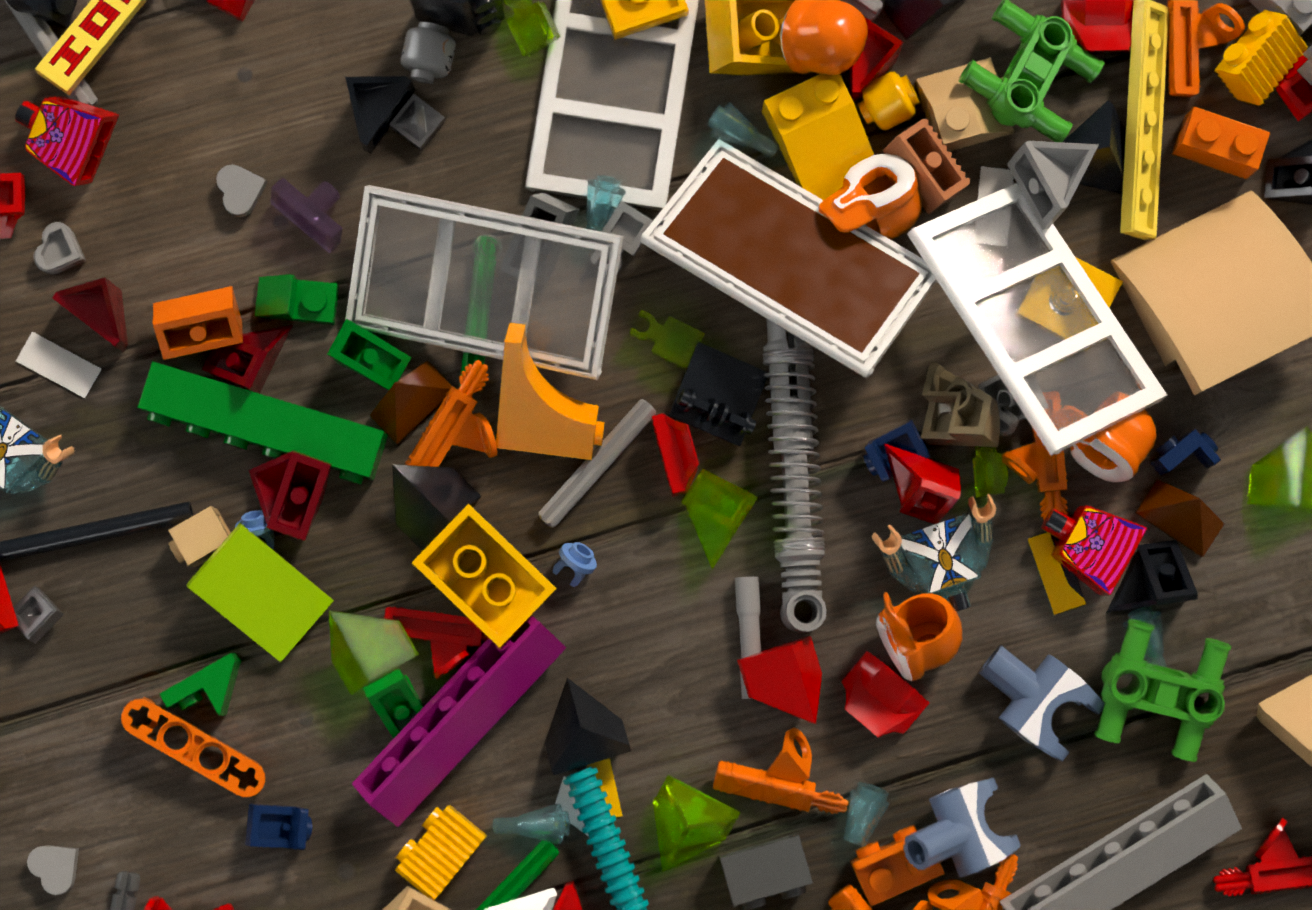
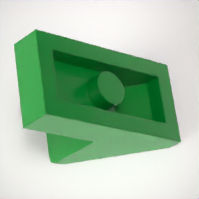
[255,274,339,325]
[327,319,411,391]
[159,653,241,716]
[363,668,424,739]

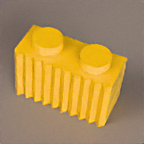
[1214,9,1308,106]
[395,805,487,900]

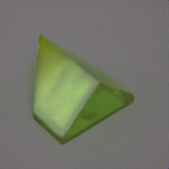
[1247,426,1312,513]
[681,469,757,569]
[329,610,419,695]
[653,775,740,872]

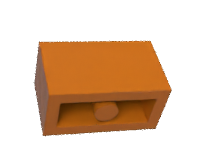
[1172,106,1271,179]
[153,286,243,360]

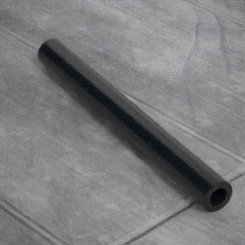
[0,501,194,562]

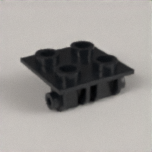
[668,342,768,447]

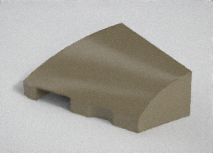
[921,362,1000,447]

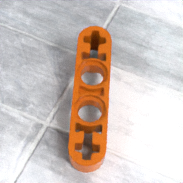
[121,697,265,797]

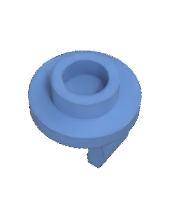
[235,510,275,549]
[553,542,597,587]

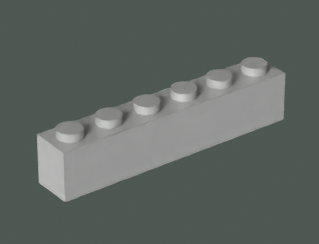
[999,774,1242,910]

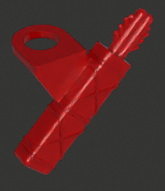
[383,606,489,680]
[1213,817,1312,897]

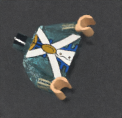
[0,406,75,495]
[872,494,996,612]

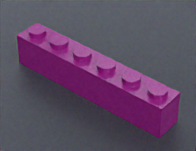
[351,615,567,827]

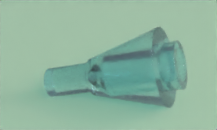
[707,102,779,158]
[584,175,626,250]
[1122,607,1167,667]
[493,803,570,844]

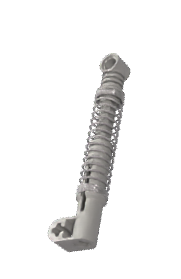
[762,318,827,633]

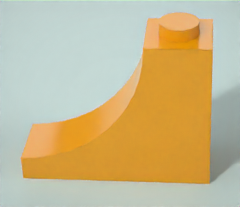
[496,323,605,460]

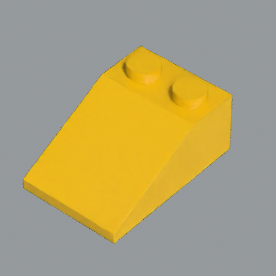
[705,0,796,75]
[762,74,874,200]
[412,504,557,648]

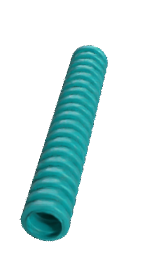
[563,767,649,910]

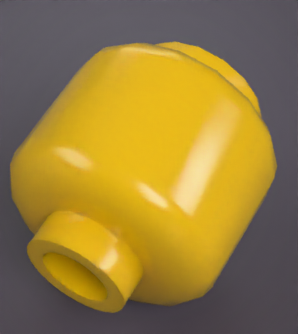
[858,71,920,130]

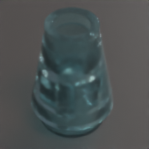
[843,782,889,846]

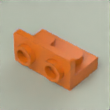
[850,825,945,907]

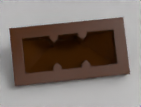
[370,361,452,445]
[1135,479,1224,558]

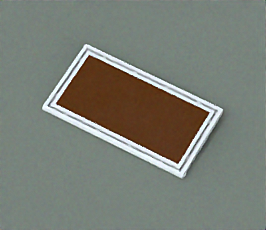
[640,139,937,378]

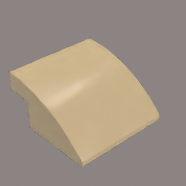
[1111,190,1312,396]

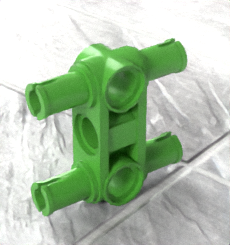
[958,0,1105,142]
[1094,619,1232,762]

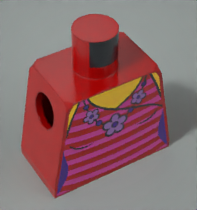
[15,96,119,186]
[1041,505,1147,596]

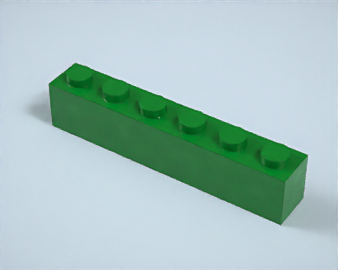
[137,361,388,485]

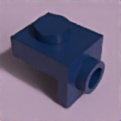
[863,420,930,483]
[1150,429,1221,475]
[245,804,312,850]

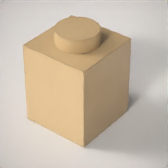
[168,506,231,567]

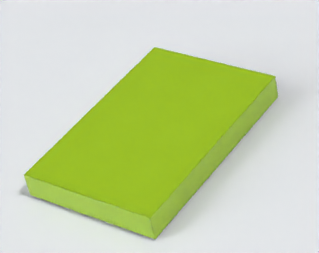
[186,523,334,662]

